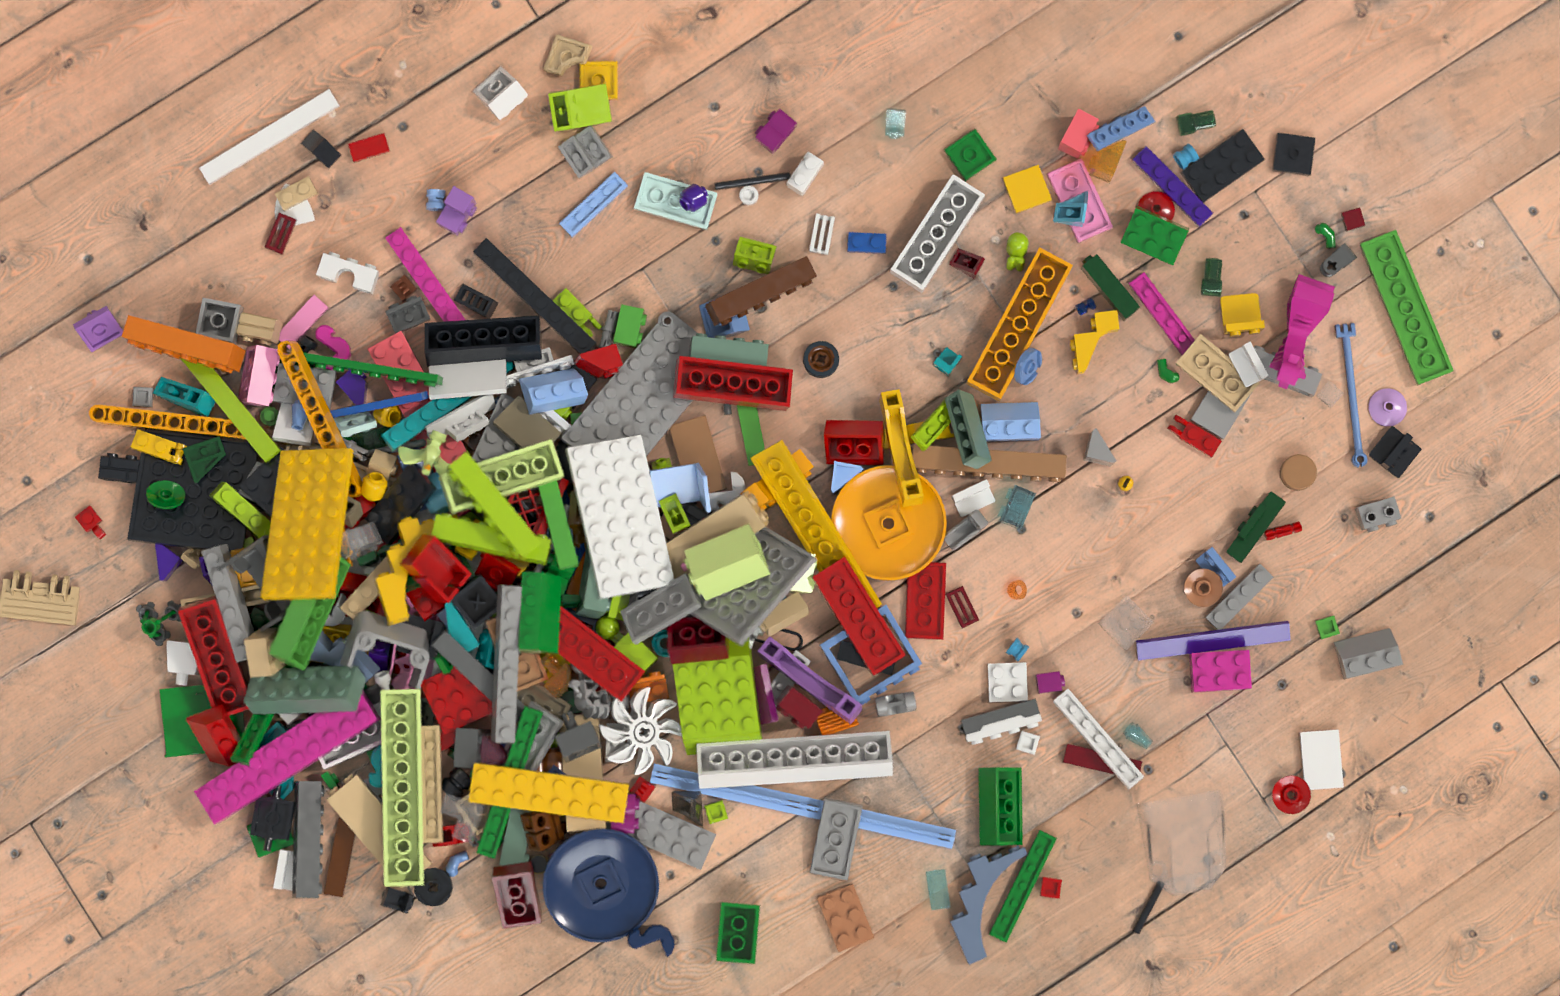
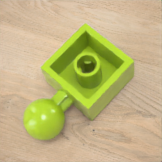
[595,616,659,675]

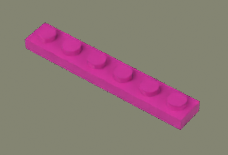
[385,227,466,322]

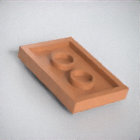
[817,884,874,952]

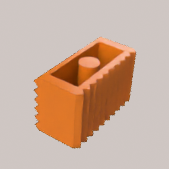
[816,707,859,735]

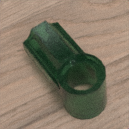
[1176,110,1216,136]
[1201,258,1222,297]

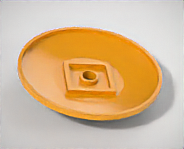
[831,465,946,581]

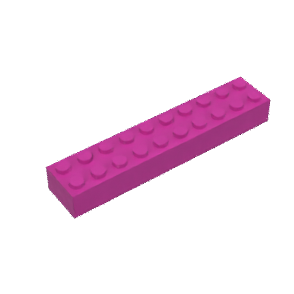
[194,690,381,824]

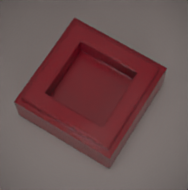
[1341,207,1366,232]

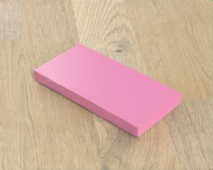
[1047,158,1113,243]

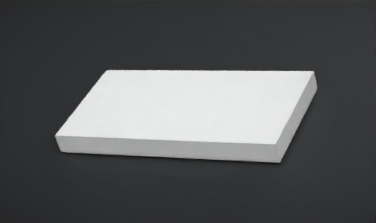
[429,359,507,400]

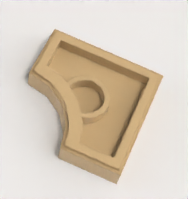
[543,34,592,76]

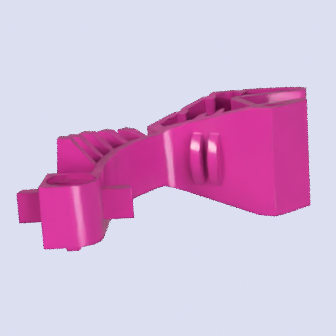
[1269,274,1335,389]

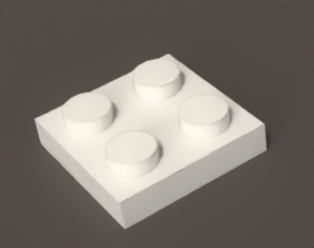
[987,662,1028,702]

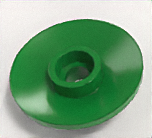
[146,481,185,509]

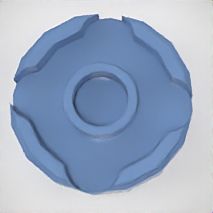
[1014,348,1042,385]

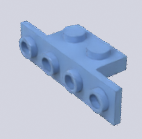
[1087,106,1155,151]

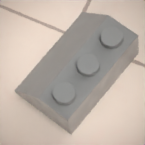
[1334,628,1403,679]

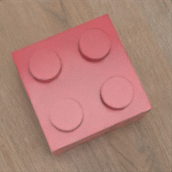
[1058,109,1100,159]

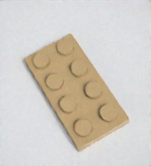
[1176,334,1259,413]

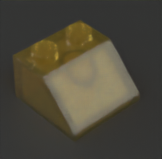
[1087,140,1127,183]

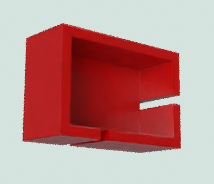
[400,534,471,603]

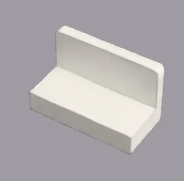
[1228,341,1268,388]
[951,479,995,517]
[273,850,293,891]

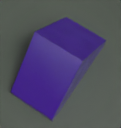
[155,544,183,582]

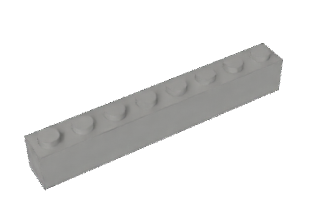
[491,585,521,743]

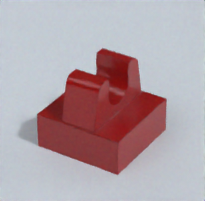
[629,776,656,803]

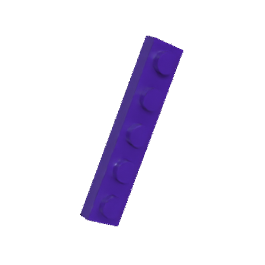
[1132,146,1213,227]

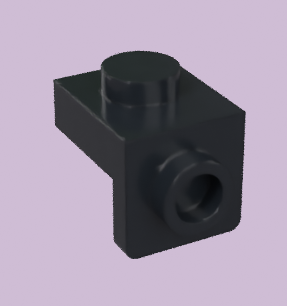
[380,886,414,914]

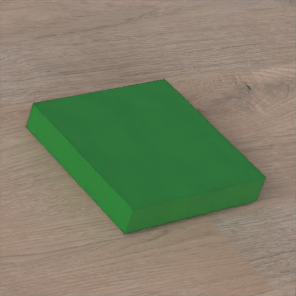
[944,129,997,182]

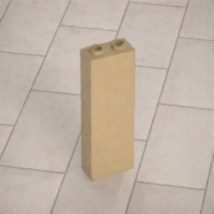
[666,490,769,580]
[560,713,607,834]
[327,773,432,889]

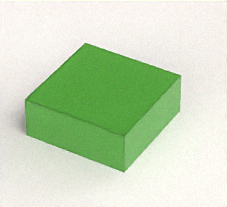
[1315,616,1340,639]

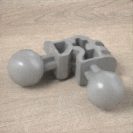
[568,664,630,719]

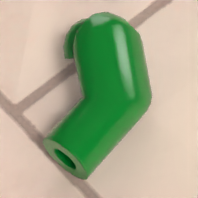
[1315,223,1336,249]
[1157,359,1180,383]

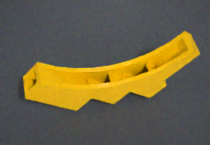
[375,513,458,626]

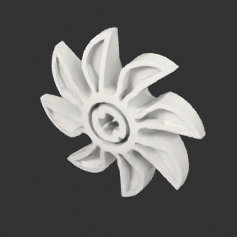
[599,687,682,775]

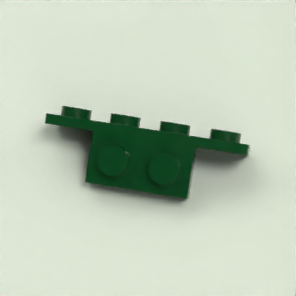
[1226,491,1286,563]

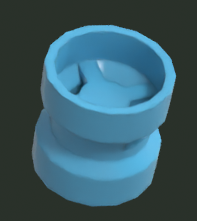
[1173,143,1199,170]

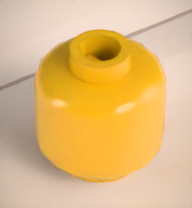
[373,405,402,427]
[361,472,387,501]

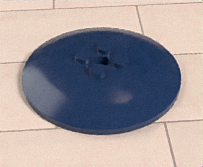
[543,828,659,942]

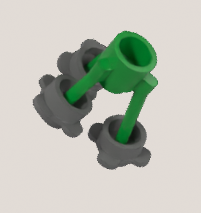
[136,600,181,646]

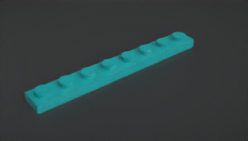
[381,362,515,451]

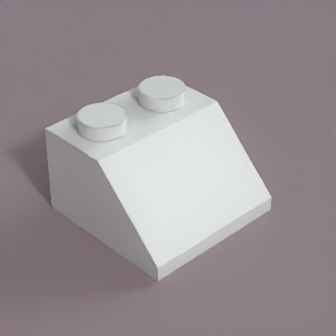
[473,66,528,120]

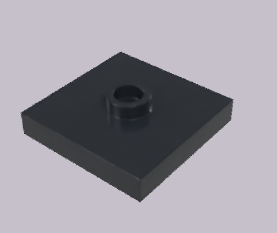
[1272,133,1316,176]

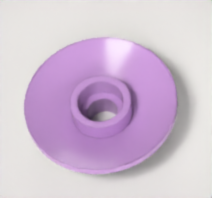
[1368,388,1407,427]

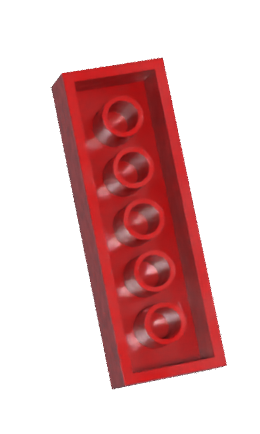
[673,356,793,411]
[178,595,249,715]

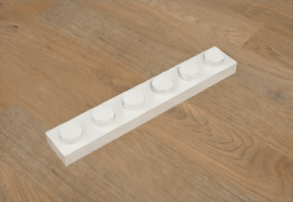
[1053,689,1144,790]

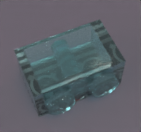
[998,485,1036,530]

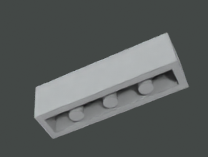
[1254,345,1322,397]

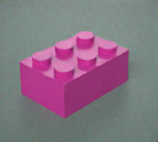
[1189,650,1252,693]

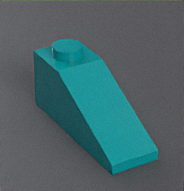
[153,377,215,417]
[445,601,480,652]

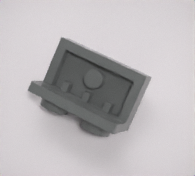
[385,296,431,334]

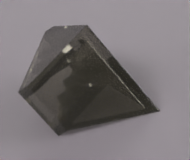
[672,791,703,828]

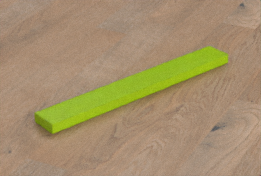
[180,358,281,463]

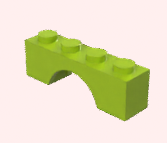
[209,482,271,539]

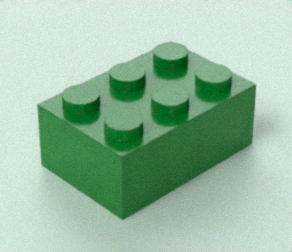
[1121,206,1189,266]
[716,902,760,964]

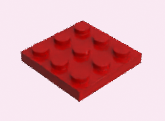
[421,667,493,735]

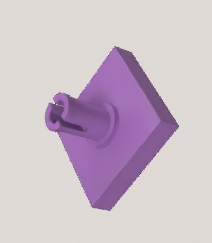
[73,306,123,352]

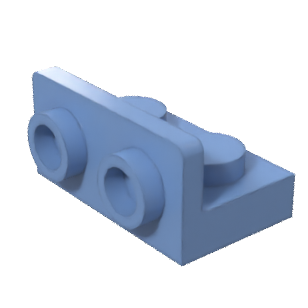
[1195,547,1236,587]

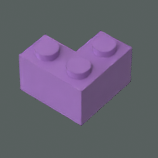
[436,186,477,236]

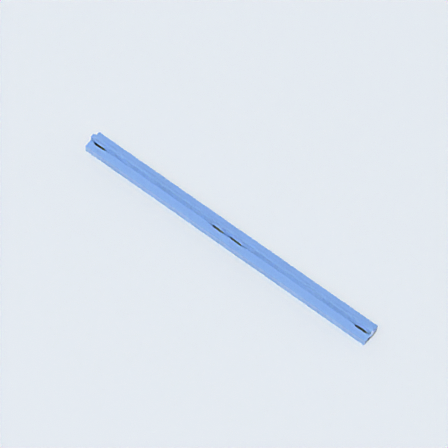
[650,764,956,849]

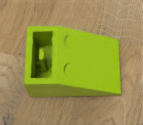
[548,84,612,132]

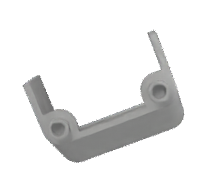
[340,611,429,689]

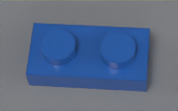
[848,232,887,254]

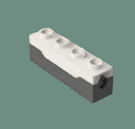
[960,699,1042,745]

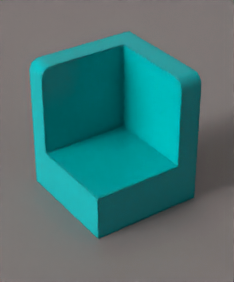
[933,347,962,376]

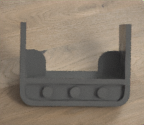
[217,535,292,632]

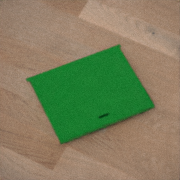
[159,685,245,758]

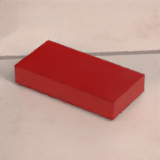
[348,133,390,163]

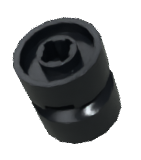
[442,767,472,802]

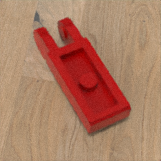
[1167,415,1222,458]

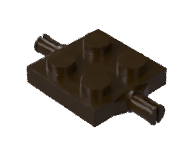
[568,491,587,548]

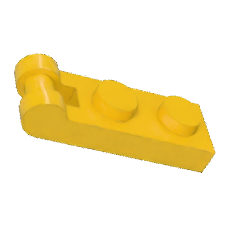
[131,429,187,465]

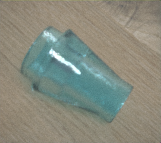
[1123,722,1153,749]

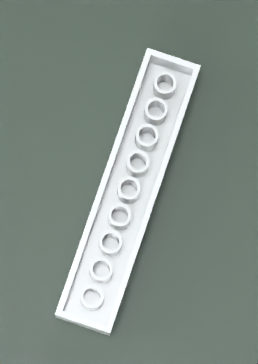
[696,731,893,789]

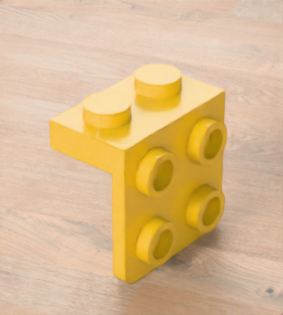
[1220,293,1265,337]

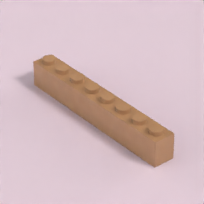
[912,445,1067,483]

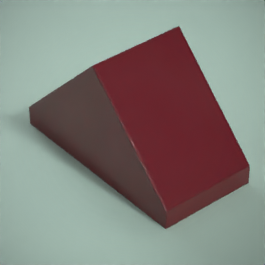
[949,248,985,279]

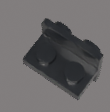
[1369,426,1422,478]

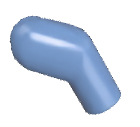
[446,850,469,877]

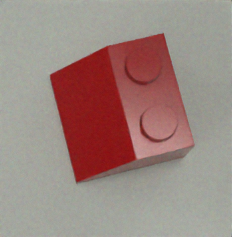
[574,344,623,379]

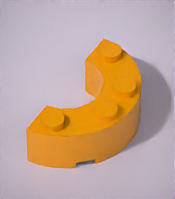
[740,449,814,510]

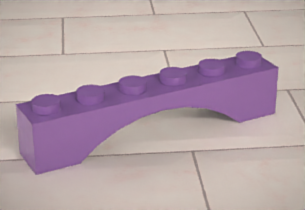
[758,637,863,724]

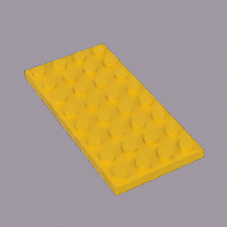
[261,448,354,600]

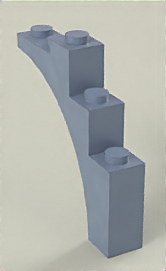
[309,631,380,683]
[950,845,1027,965]

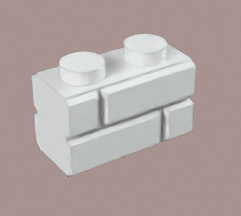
[787,152,824,196]

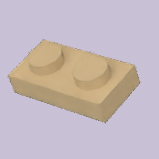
[275,176,318,211]

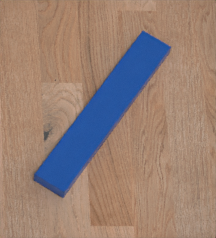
[318,391,429,421]

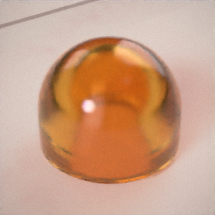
[1007,580,1027,600]

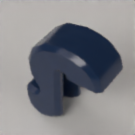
[627,924,675,957]

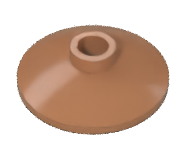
[1184,569,1223,607]

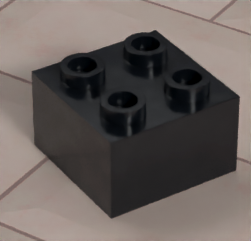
[451,572,497,630]

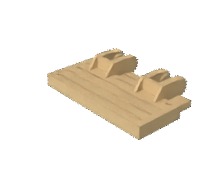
[0,570,80,626]

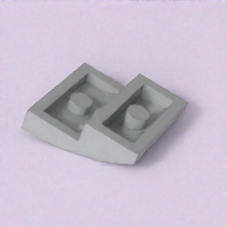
[558,125,613,178]

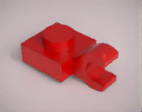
[75,505,106,540]

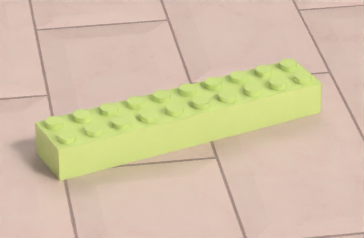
[380,689,424,886]

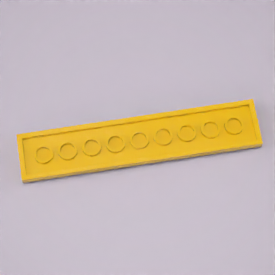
[750,440,882,608]

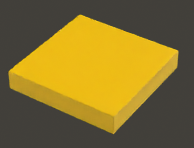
[580,61,618,100]
[1003,164,1052,214]

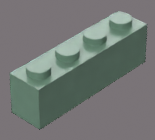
[689,333,769,366]
[944,389,992,469]
[499,808,533,866]

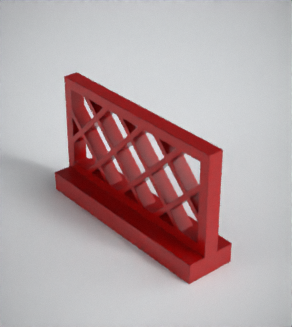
[507,478,569,536]

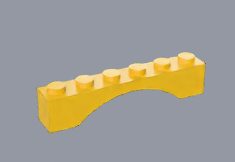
[879,389,924,507]

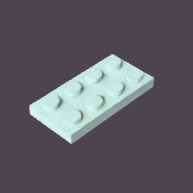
[634,172,718,230]

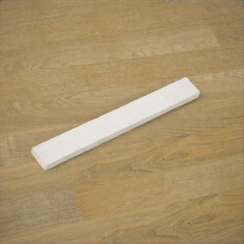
[199,89,339,185]

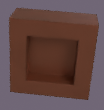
[390,274,417,302]

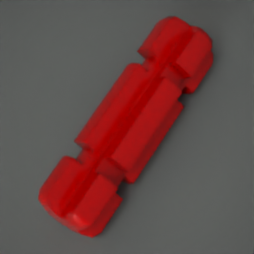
[1264,521,1302,541]

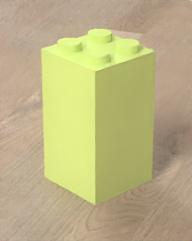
[684,524,770,601]

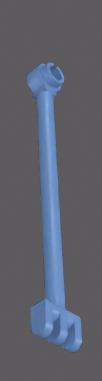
[1335,323,1368,468]

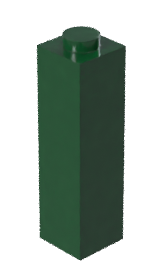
[1081,254,1140,321]

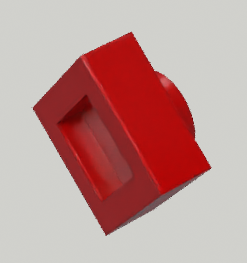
[1040,877,1062,899]

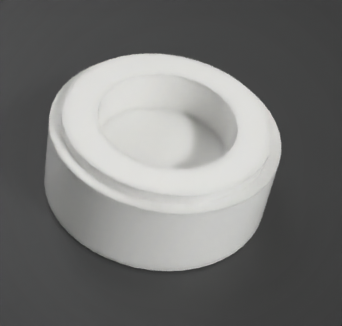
[739,186,758,206]

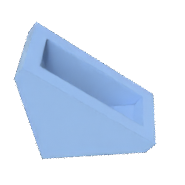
[831,461,864,494]

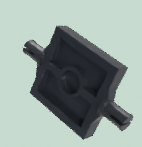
[250,786,296,852]

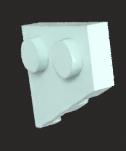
[333,412,377,437]

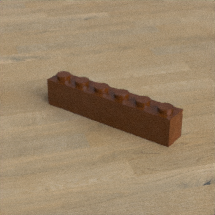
[704,256,817,326]

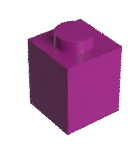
[1035,671,1065,694]

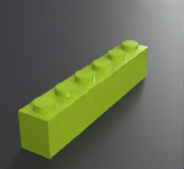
[447,452,541,560]
[431,513,551,566]

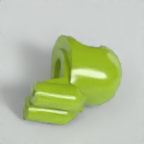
[1006,232,1029,271]

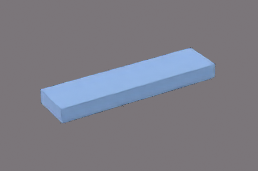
[559,172,628,238]

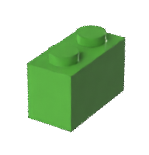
[613,304,647,348]

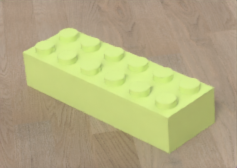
[439,439,564,514]

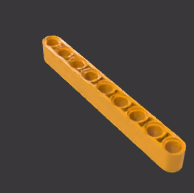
[277,340,362,498]
[89,405,246,440]

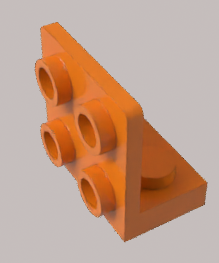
[629,671,669,702]

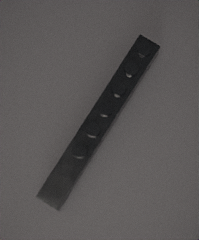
[473,238,598,355]

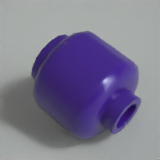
[679,184,708,212]

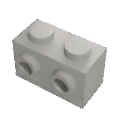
[1355,496,1401,533]

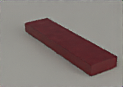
[1063,744,1143,775]

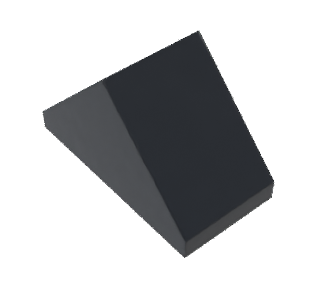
[301,129,342,169]

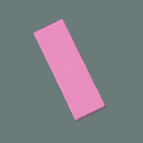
[279,295,328,350]

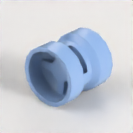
[426,189,446,211]

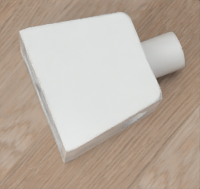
[167,640,199,686]

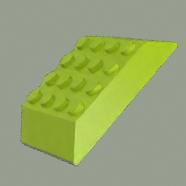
[673,637,763,755]

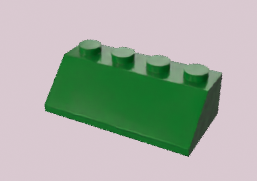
[519,572,562,654]
[978,767,1023,845]

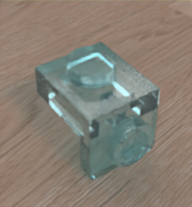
[885,108,906,139]

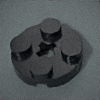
[414,868,453,907]

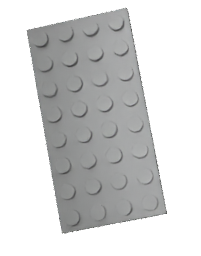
[561,323,693,457]

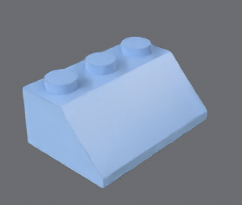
[519,368,588,415]
[981,402,1041,442]

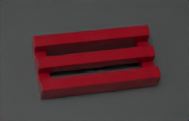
[265,212,297,255]
[945,586,979,629]

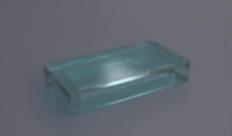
[926,869,951,910]

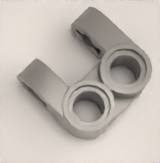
[875,691,917,717]

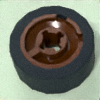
[803,341,839,378]

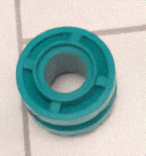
[652,630,669,657]

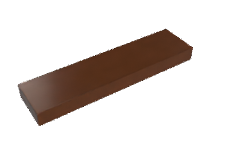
[324,818,356,898]

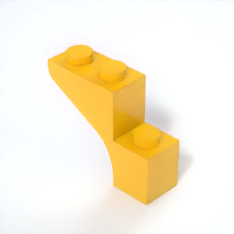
[1070,310,1120,374]

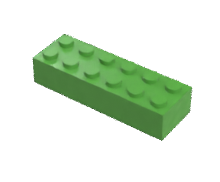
[269,557,351,671]

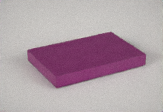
[753,664,779,725]

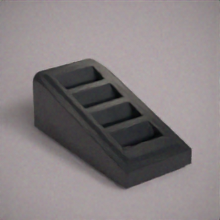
[454,284,498,319]

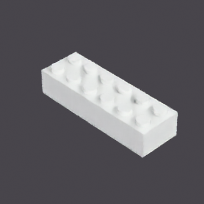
[890,174,985,293]

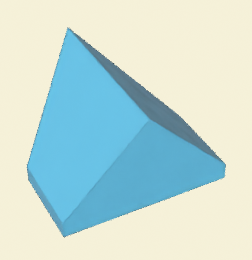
[1053,191,1088,227]

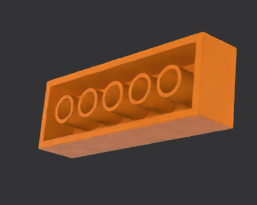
[122,315,246,374]

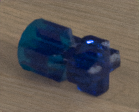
[1076,298,1096,316]

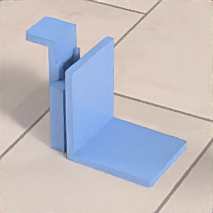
[650,463,711,513]

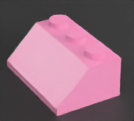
[238,345,280,407]

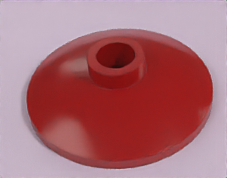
[1137,191,1175,221]
[1272,776,1311,814]

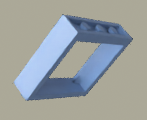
[819,605,922,705]

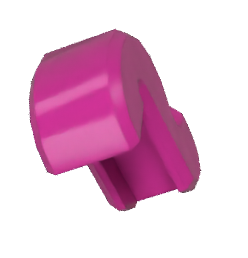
[315,325,351,371]

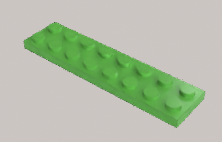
[1360,230,1454,385]

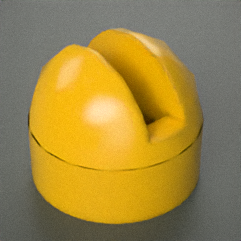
[1118,476,1134,491]

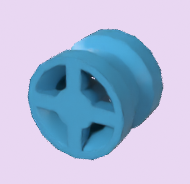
[1006,638,1029,662]

